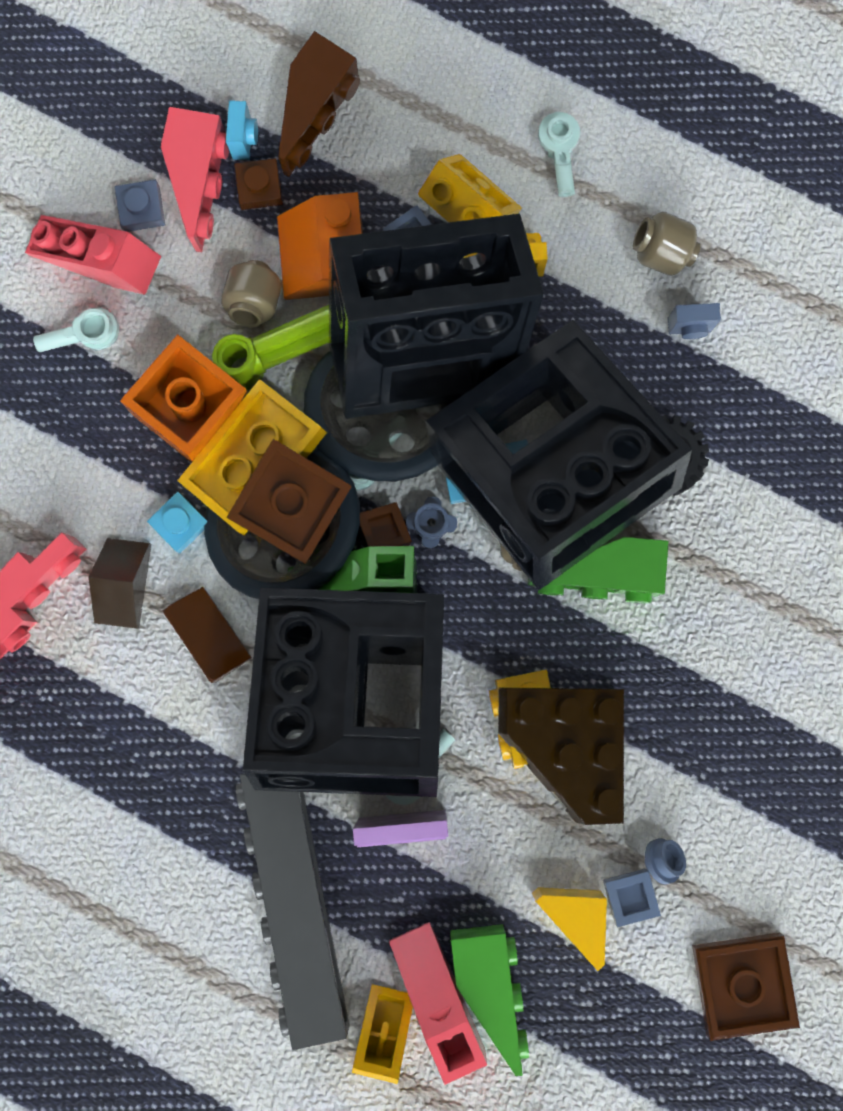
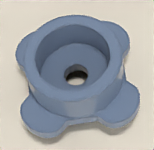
[406,497,457,548]

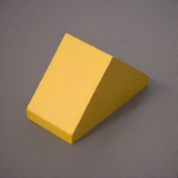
[532,887,607,971]
[352,984,413,1084]

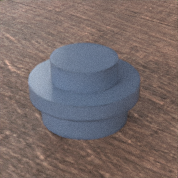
[645,838,686,885]

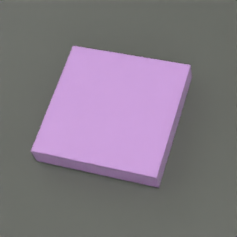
[353,810,448,847]

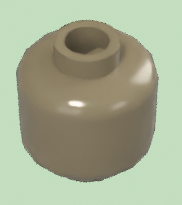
[633,212,700,276]
[221,260,282,327]

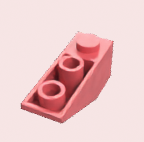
[161,107,229,253]
[25,215,161,295]
[389,922,487,1085]

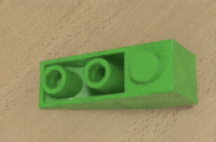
[528,537,669,603]
[287,546,417,593]
[450,924,529,1076]

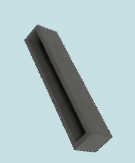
[236,773,350,1050]

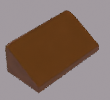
[162,587,252,683]

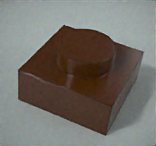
[234,158,283,210]
[358,502,412,548]

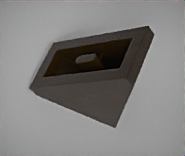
[88,538,152,629]

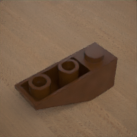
[278,31,360,177]

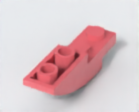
[0,532,86,659]

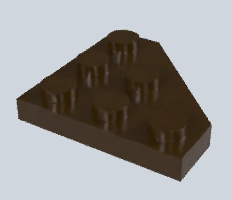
[498,687,624,825]

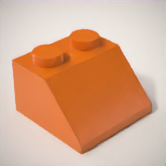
[277,192,363,300]
[120,334,247,463]

